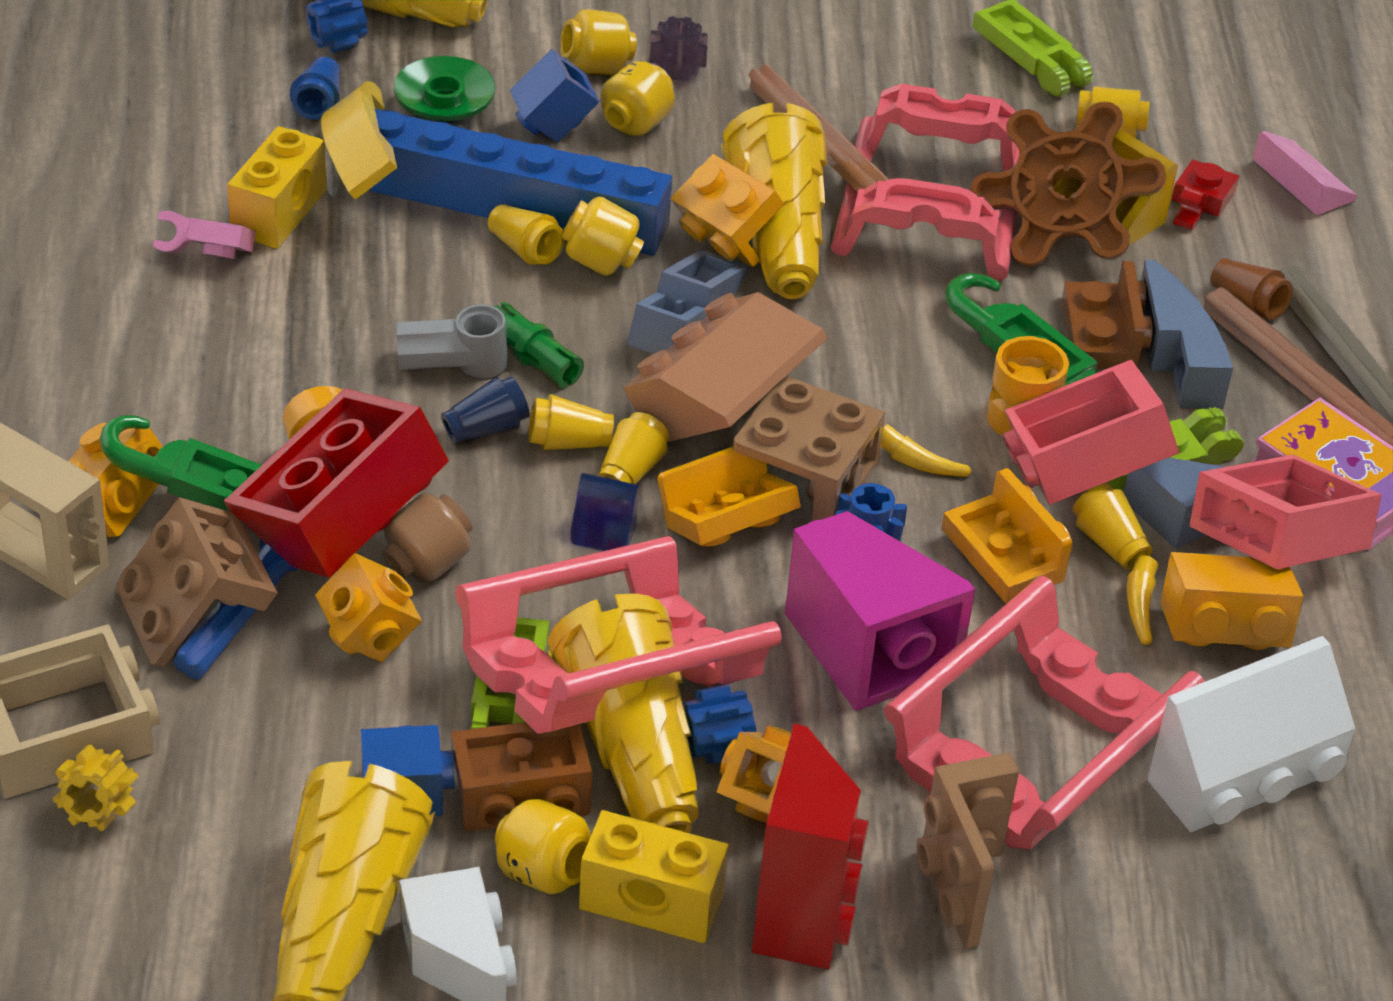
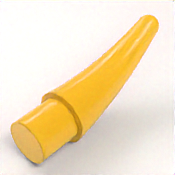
[881,424,971,477]
[1126,556,1158,646]

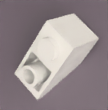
[399,867,517,1001]

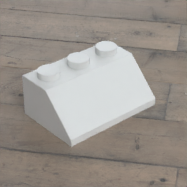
[1147,636,1356,833]

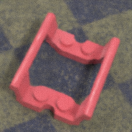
[831,84,1019,281]
[455,536,782,734]
[884,576,1205,850]

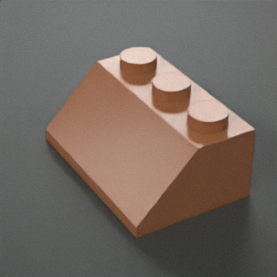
[623,292,828,442]

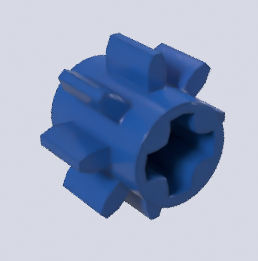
[835,483,907,542]

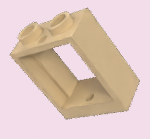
[0,422,110,600]
[0,624,160,799]

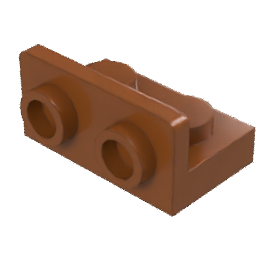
[1062,261,1152,369]
[451,722,592,831]

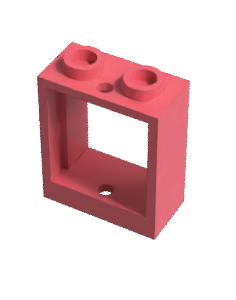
[1002,359,1179,505]
[1189,455,1382,569]

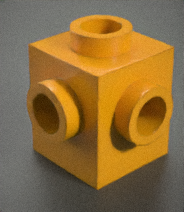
[315,553,422,662]
[716,725,791,822]

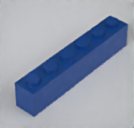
[368,109,673,256]

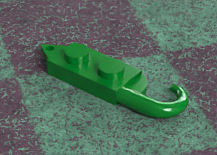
[945,273,1097,386]
[100,415,262,512]

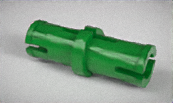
[494,302,584,389]

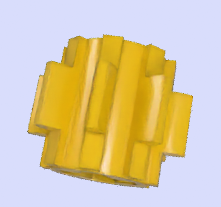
[52,744,139,831]

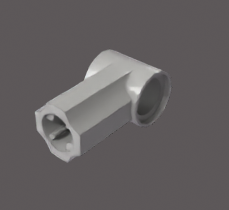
[396,304,508,379]

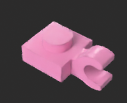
[153,211,256,259]

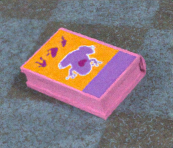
[1251,398,1393,551]

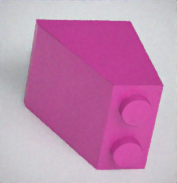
[785,511,975,711]

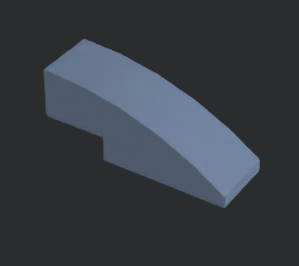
[627,249,749,354]
[1141,260,1233,409]

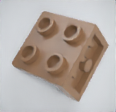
[733,376,885,522]
[116,497,278,667]
[916,752,1019,949]

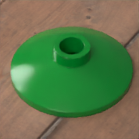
[394,56,495,121]

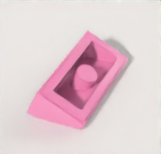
[1253,131,1357,215]

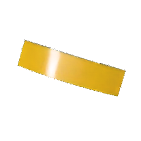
[321,81,397,200]

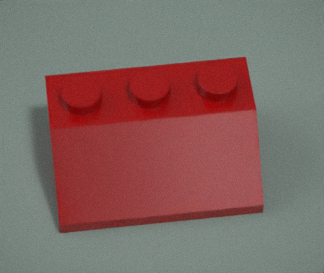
[224,388,449,578]
[751,723,869,970]

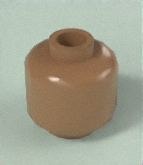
[382,493,473,582]

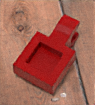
[1171,159,1240,230]

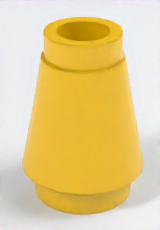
[488,204,565,265]
[528,394,614,450]
[596,412,669,497]
[1073,483,1153,570]

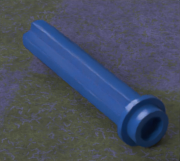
[174,539,299,680]

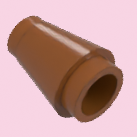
[1210,258,1293,320]

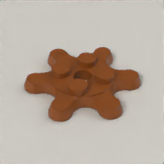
[970,101,1166,268]

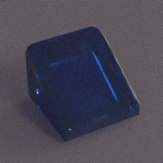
[570,473,639,551]

